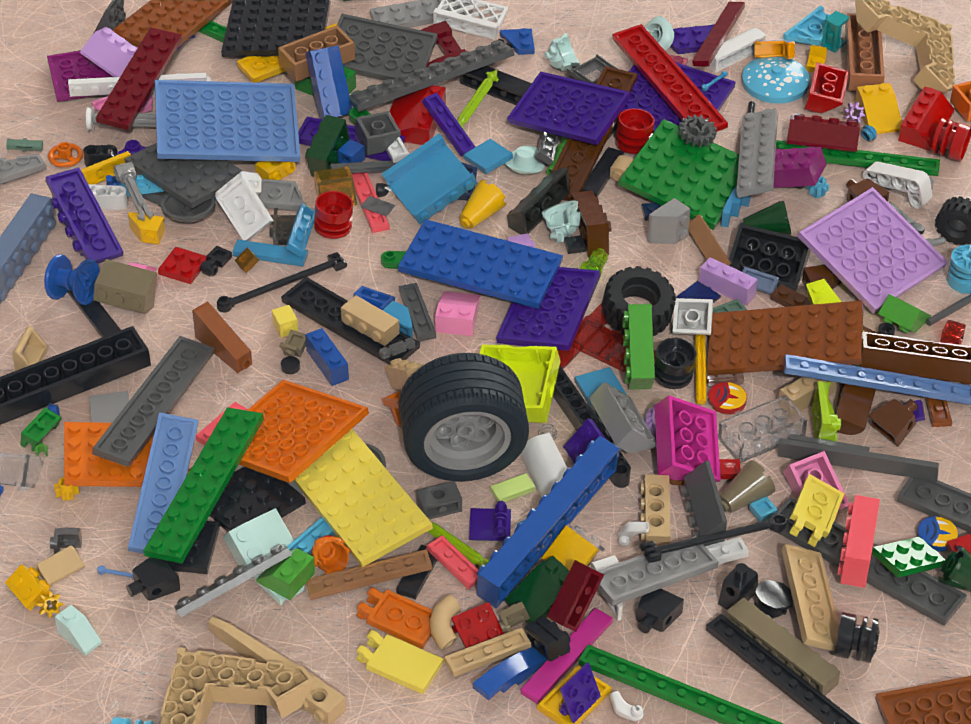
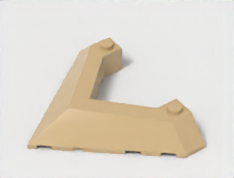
[855,0,956,92]
[160,647,315,724]

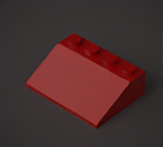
[389,85,446,145]

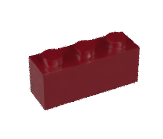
[547,560,604,632]

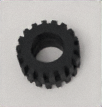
[935,196,971,245]

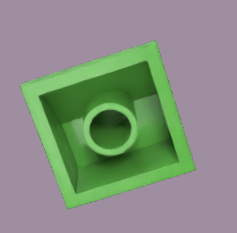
[878,294,931,333]
[256,548,315,600]

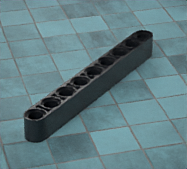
[553,366,631,488]

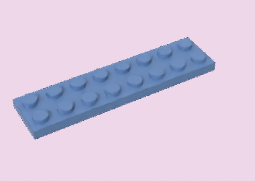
[128,412,198,554]

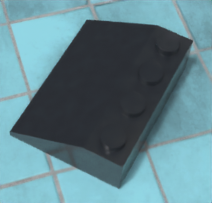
[729,224,811,291]

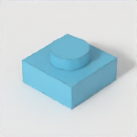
[749,496,778,522]

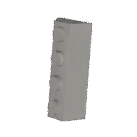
[589,382,656,453]

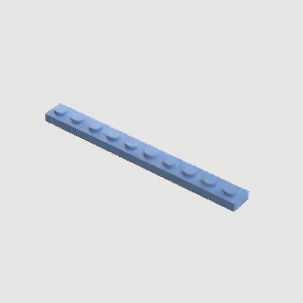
[784,354,971,405]

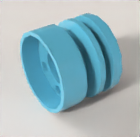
[947,245,971,294]

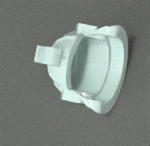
[544,33,580,71]
[542,201,581,243]

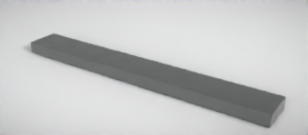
[778,438,939,482]

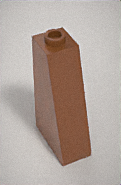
[192,302,252,373]

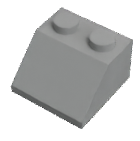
[647,198,690,244]

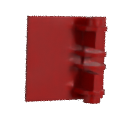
[451,602,504,648]

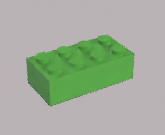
[622,304,655,390]

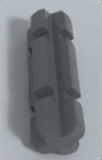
[379,337,415,359]

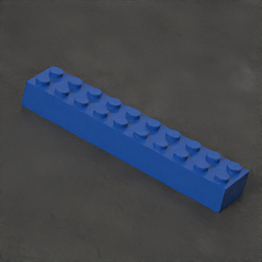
[476,436,620,609]

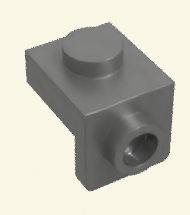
[50,528,82,554]

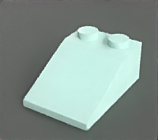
[223,508,294,566]

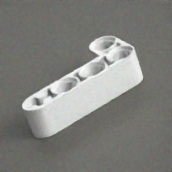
[863,162,932,209]
[55,184,128,218]

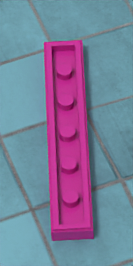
[521,608,613,704]

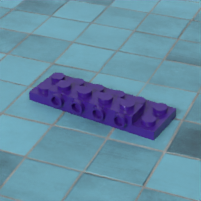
[45,167,124,264]

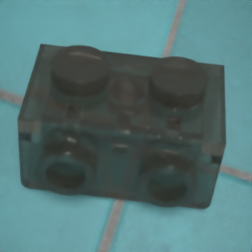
[269,208,296,245]

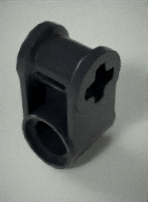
[83,144,117,167]

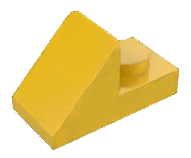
[806,45,828,72]

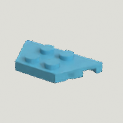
[783,5,830,46]

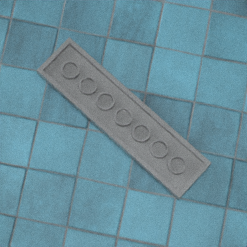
[736,108,778,198]

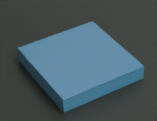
[464,139,513,174]

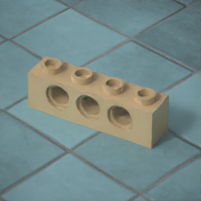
[640,475,671,546]

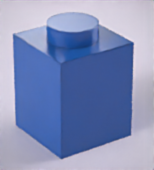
[338,139,365,163]

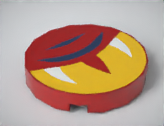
[708,382,747,414]

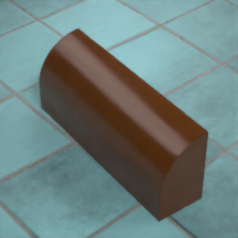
[834,364,876,435]

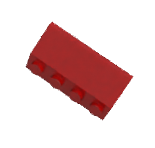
[898,86,955,151]

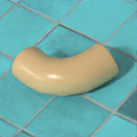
[429,595,461,651]

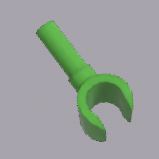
[35,440,48,458]

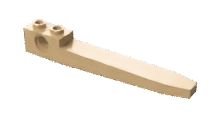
[208,616,346,724]

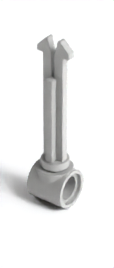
[114,162,154,221]

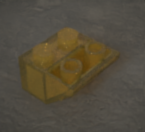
[314,166,357,206]

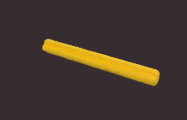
[695,335,706,405]

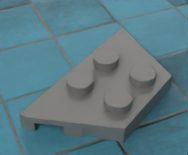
[257,179,307,211]

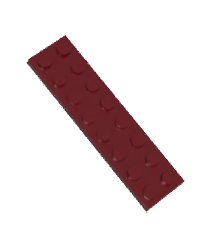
[96,27,182,130]

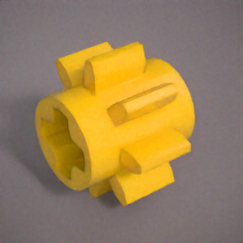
[54,477,80,501]
[35,590,64,618]

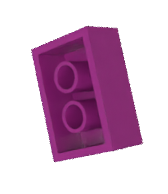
[774,147,827,188]

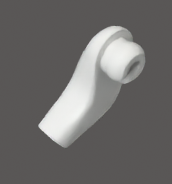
[618,522,649,546]
[609,691,644,721]

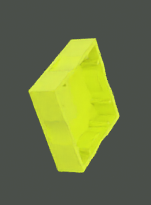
[479,344,560,423]

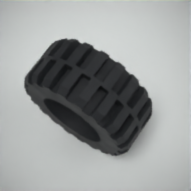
[602,266,676,336]

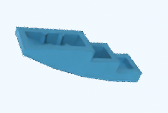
[721,186,751,227]

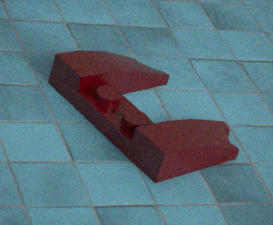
[421,21,466,67]

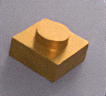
[235,247,259,273]

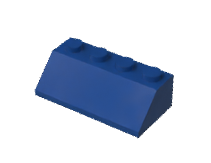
[305,45,352,120]

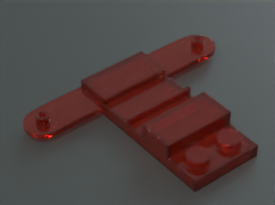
[558,303,656,373]

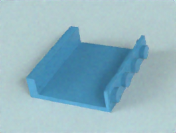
[382,133,477,225]

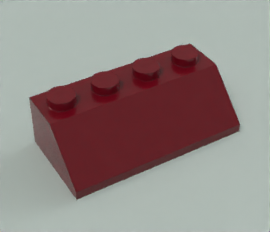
[787,113,860,152]

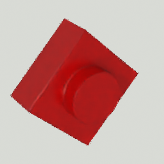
[719,459,741,479]

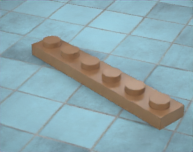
[306,549,432,600]

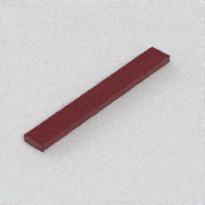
[692,2,745,67]

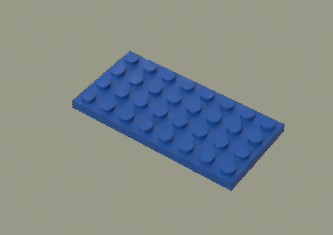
[398,219,563,309]

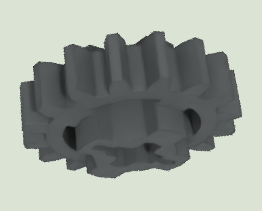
[678,114,717,147]

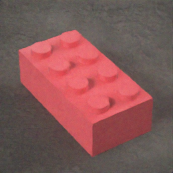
[838,495,880,588]

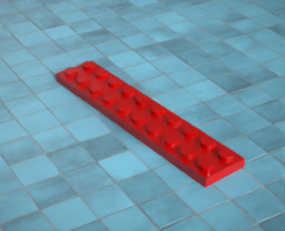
[612,24,728,132]

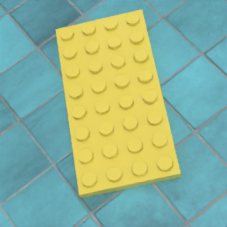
[293,429,433,567]

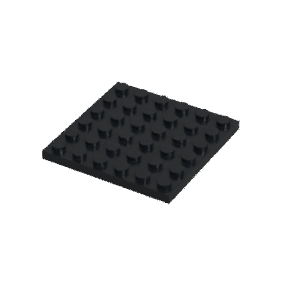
[221,0,331,57]

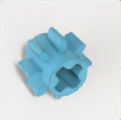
[806,176,829,198]

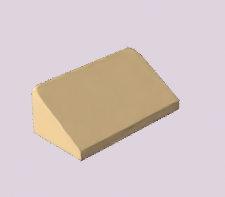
[37,545,85,586]

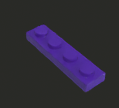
[422,93,475,157]

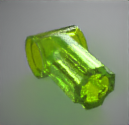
[580,248,608,274]

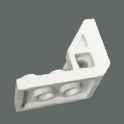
[215,171,274,241]

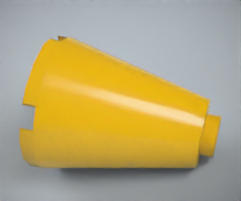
[459,180,507,229]

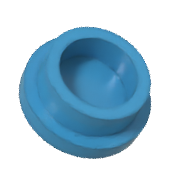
[861,125,877,142]

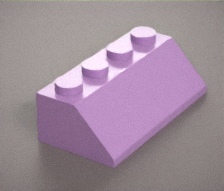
[80,27,137,77]

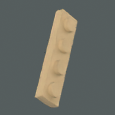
[444,628,531,677]

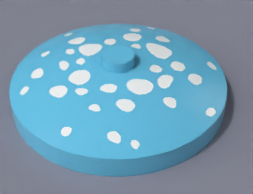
[742,57,810,104]

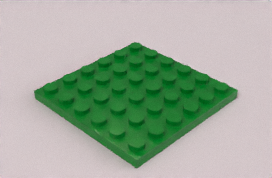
[618,119,739,230]

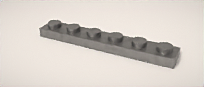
[174,544,292,618]

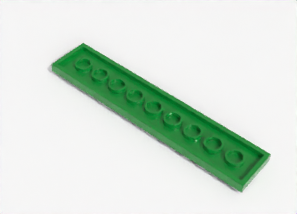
[143,407,264,563]

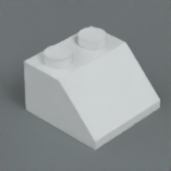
[673,298,713,335]

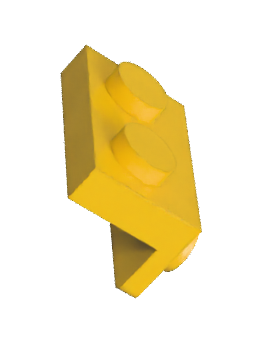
[4,564,54,611]

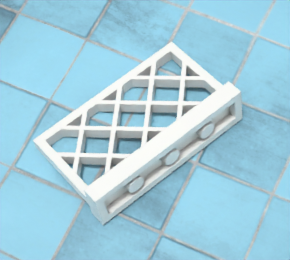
[433,0,508,40]

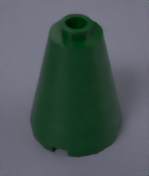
[740,201,791,235]
[938,546,971,592]

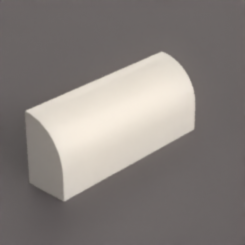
[708,28,767,73]
[520,433,567,498]

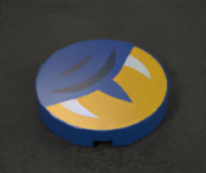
[917,516,959,552]

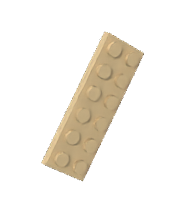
[781,544,840,651]

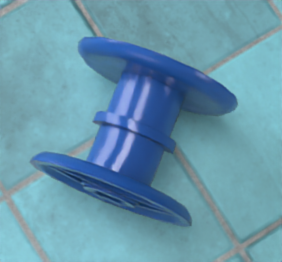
[44,254,100,305]

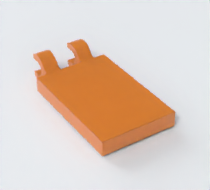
[356,587,433,649]

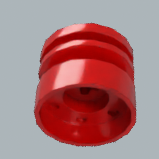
[615,108,655,154]
[931,118,971,162]
[314,191,353,239]

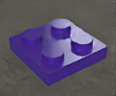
[563,418,607,463]

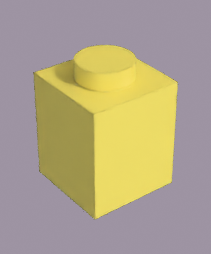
[272,305,298,338]

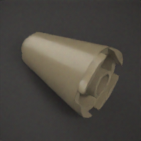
[720,460,775,513]

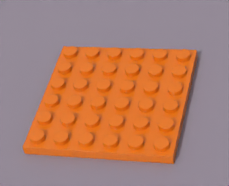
[239,379,369,483]

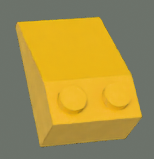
[855,83,902,134]

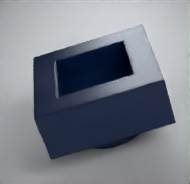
[642,202,661,221]

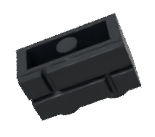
[524,616,571,662]

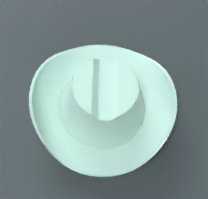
[645,16,674,51]
[505,145,545,175]

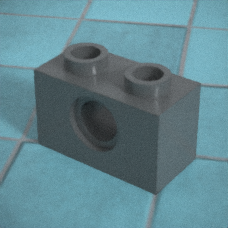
[416,481,462,520]

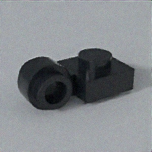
[200,246,232,277]

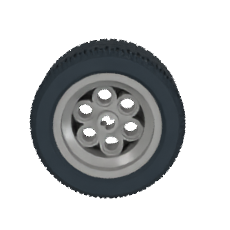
[399,353,529,482]

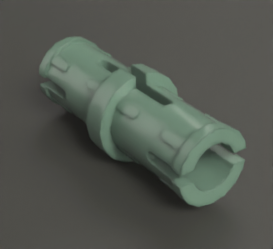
[6,138,43,152]

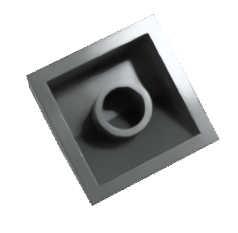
[355,111,401,155]

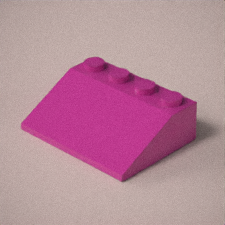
[654,395,721,482]

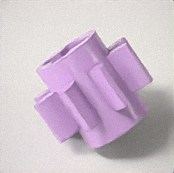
[843,102,865,122]

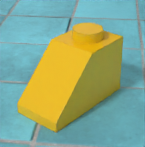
[128,212,165,245]

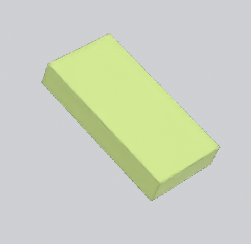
[490,473,535,502]

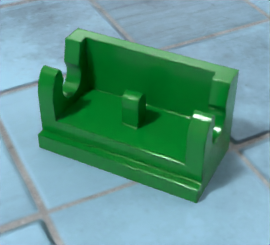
[20,408,61,451]

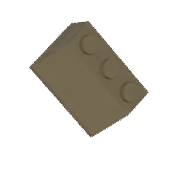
[93,259,157,314]

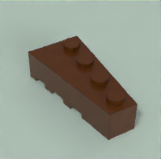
[571,190,612,258]

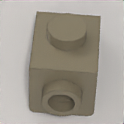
[279,330,306,358]
[499,601,530,633]

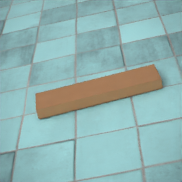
[688,214,731,266]

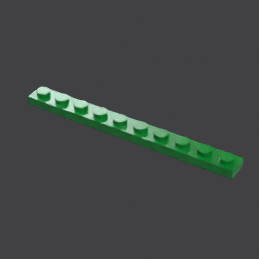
[776,140,940,176]
[578,645,783,724]

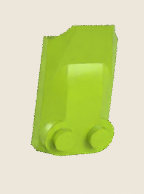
[811,381,841,441]

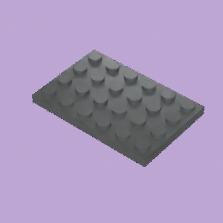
[337,13,438,80]
[125,143,243,209]

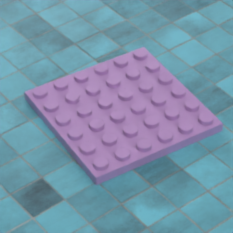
[797,187,948,314]

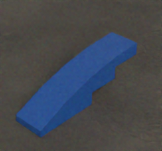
[473,647,547,700]

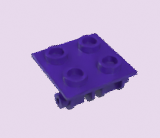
[469,501,511,541]
[559,662,601,723]

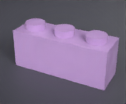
[699,257,758,306]

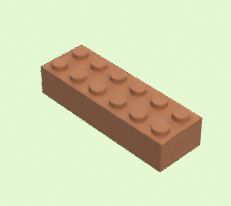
[845,13,885,92]

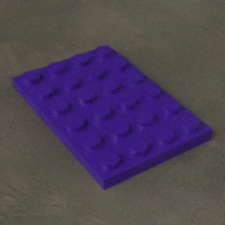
[507,71,631,145]
[496,267,601,351]

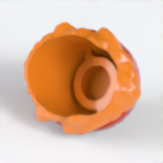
[311,535,350,574]

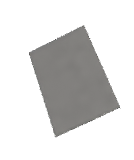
[360,196,396,216]

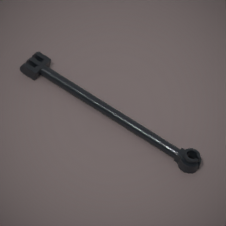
[217,252,347,313]
[639,514,787,563]

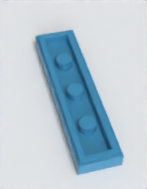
[285,204,315,257]
[232,239,308,267]

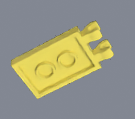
[789,474,845,547]
[356,630,444,694]

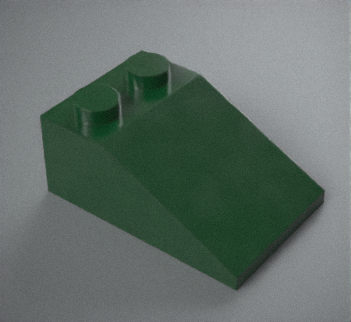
[505,556,570,624]

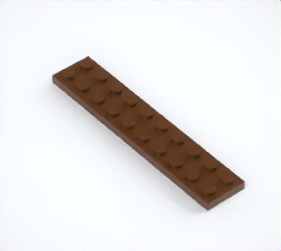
[552,66,638,201]

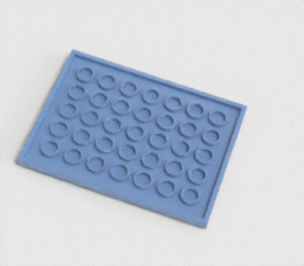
[155,80,300,162]

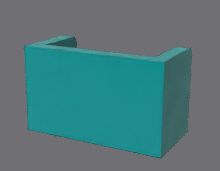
[821,11,849,53]

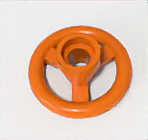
[48,142,83,167]

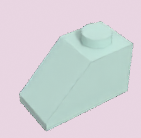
[55,605,102,656]

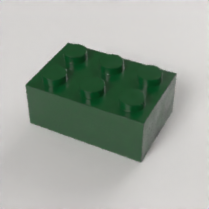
[305,115,350,182]

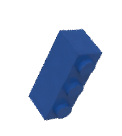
[305,328,349,386]

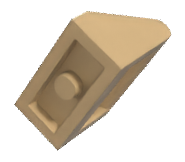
[12,326,48,371]

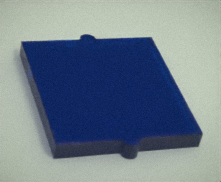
[676,280,721,303]

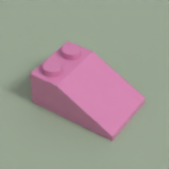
[435,291,481,336]
[783,451,849,511]

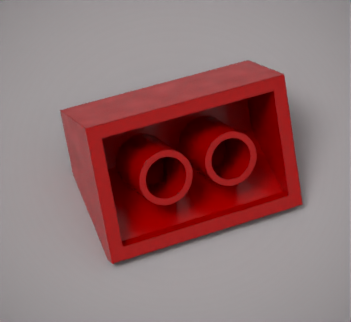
[805,62,849,113]

